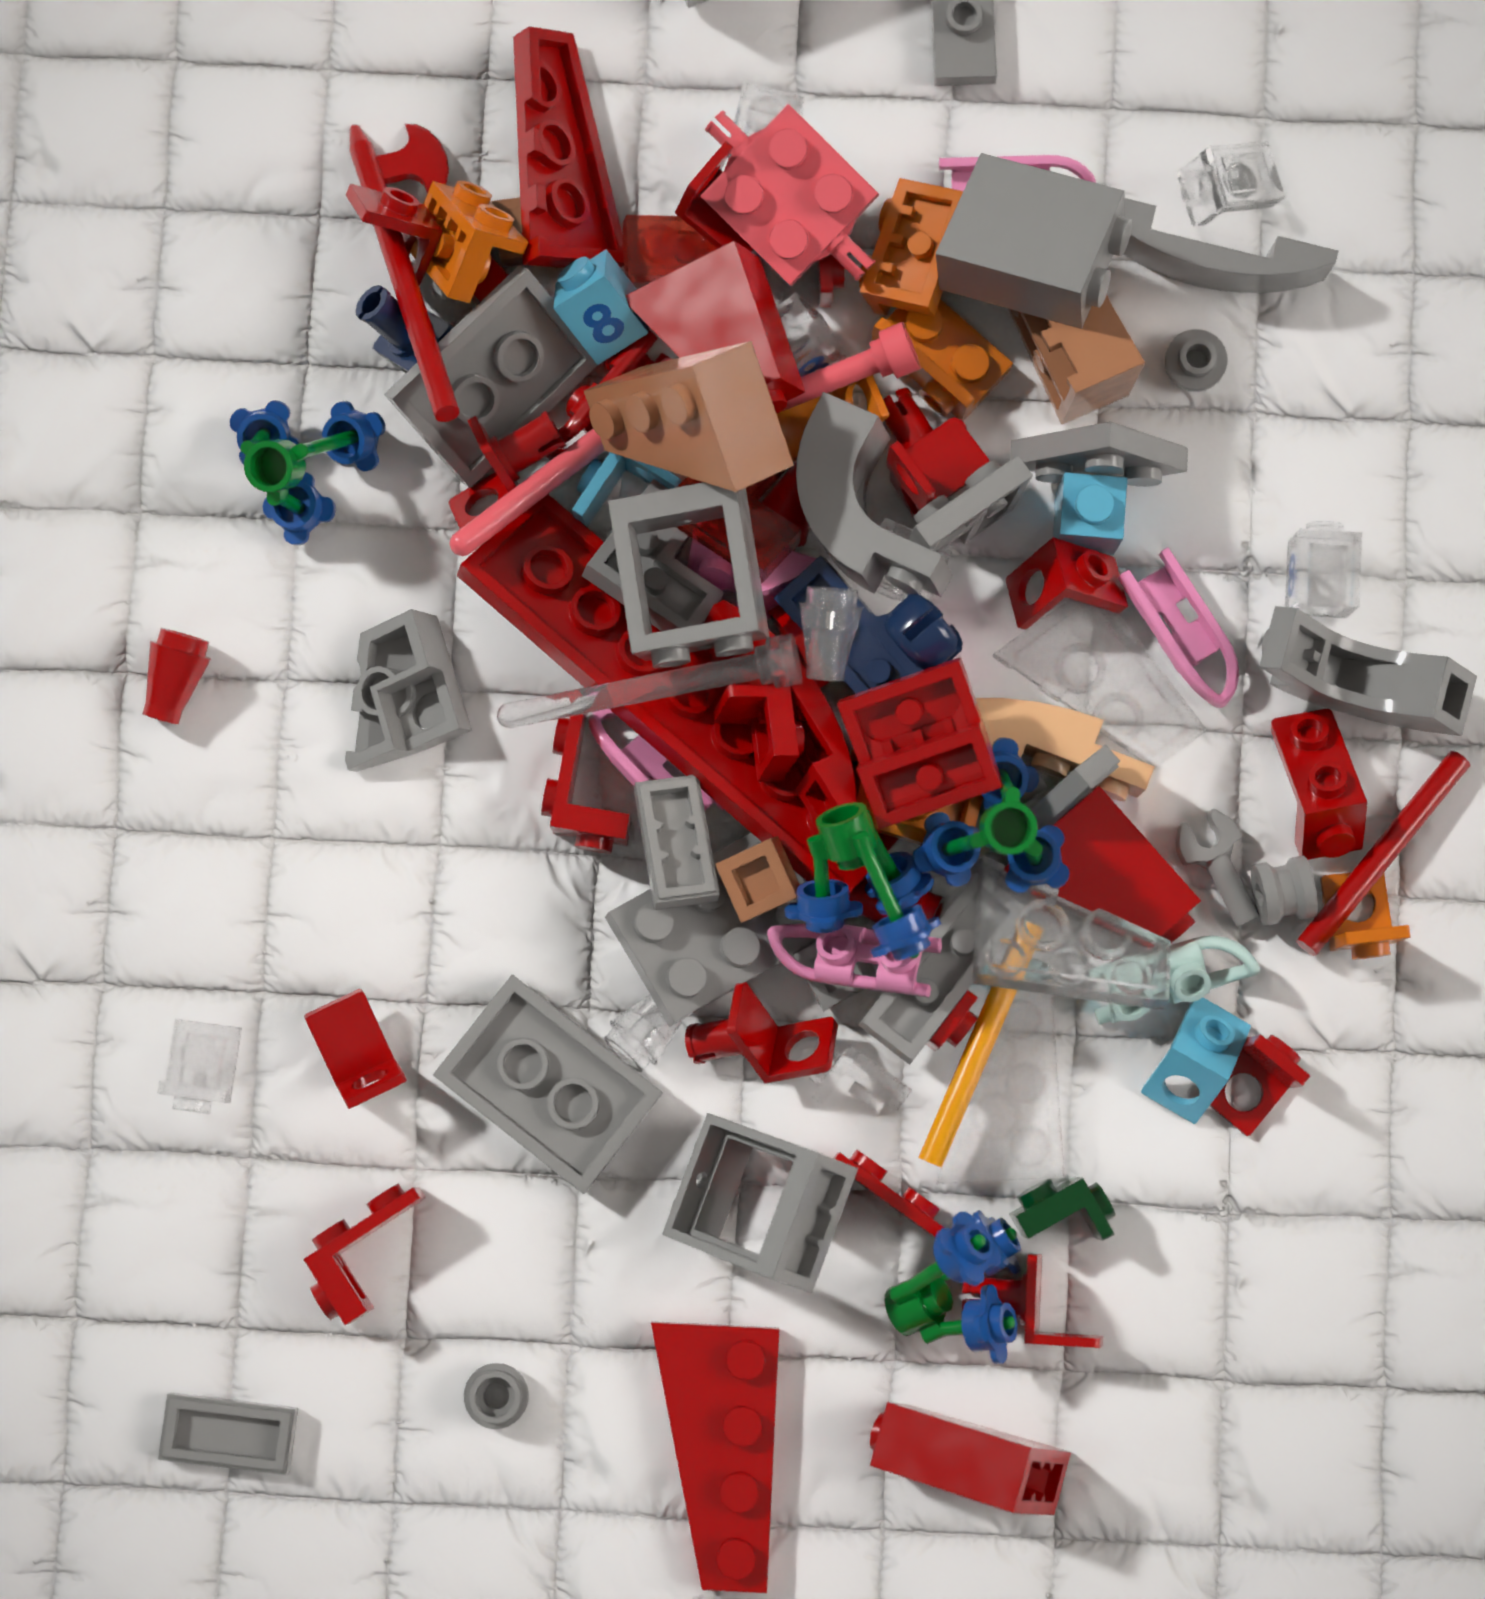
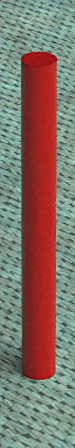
[1296,750,1471,957]

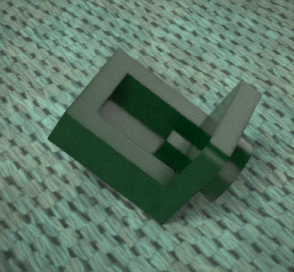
[1009,1176,1116,1241]

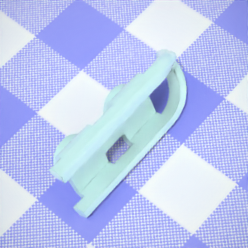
[1086,936,1260,1025]

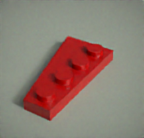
[513,26,630,268]
[651,1321,780,1593]

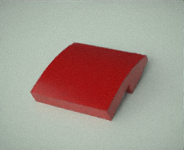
[837,657,1002,829]

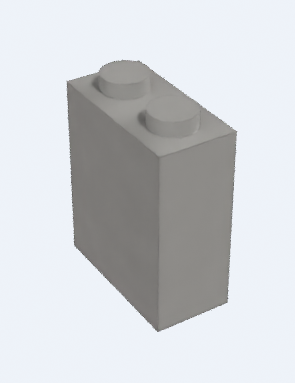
[935,153,1133,329]

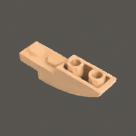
[976,698,1155,802]

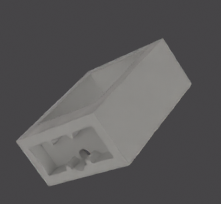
[608,482,770,668]
[662,1113,858,1293]

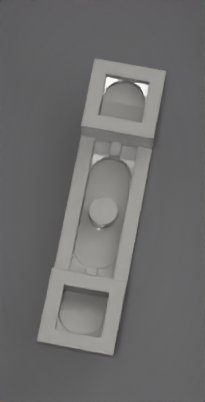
[1124,198,1339,293]

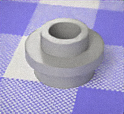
[1164,329,1228,392]
[464,1363,529,1429]

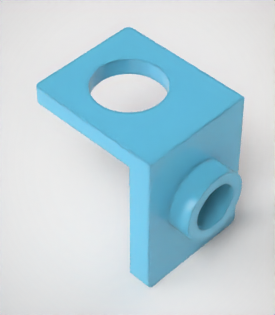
[572,452,682,528]
[1141,998,1251,1124]

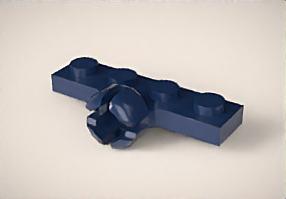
[774,555,963,694]

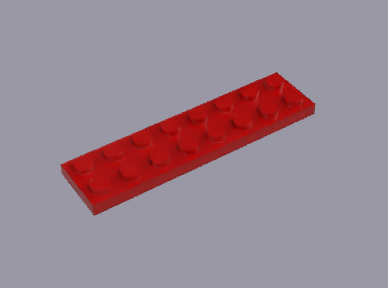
[457,494,899,895]

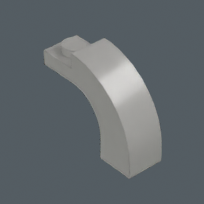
[796,392,953,597]
[1259,606,1477,736]

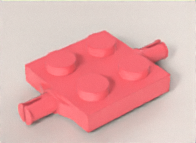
[701,104,879,286]

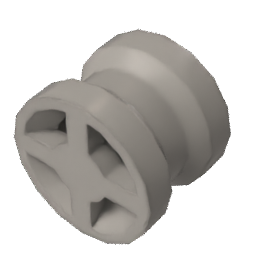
[1251,855,1318,926]

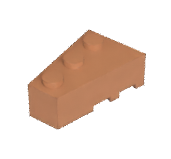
[1007,295,1145,425]
[584,341,794,492]

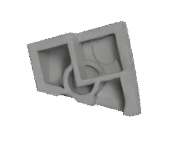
[345,609,472,772]

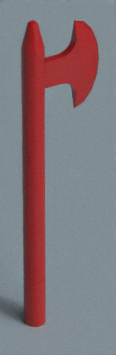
[349,124,460,422]

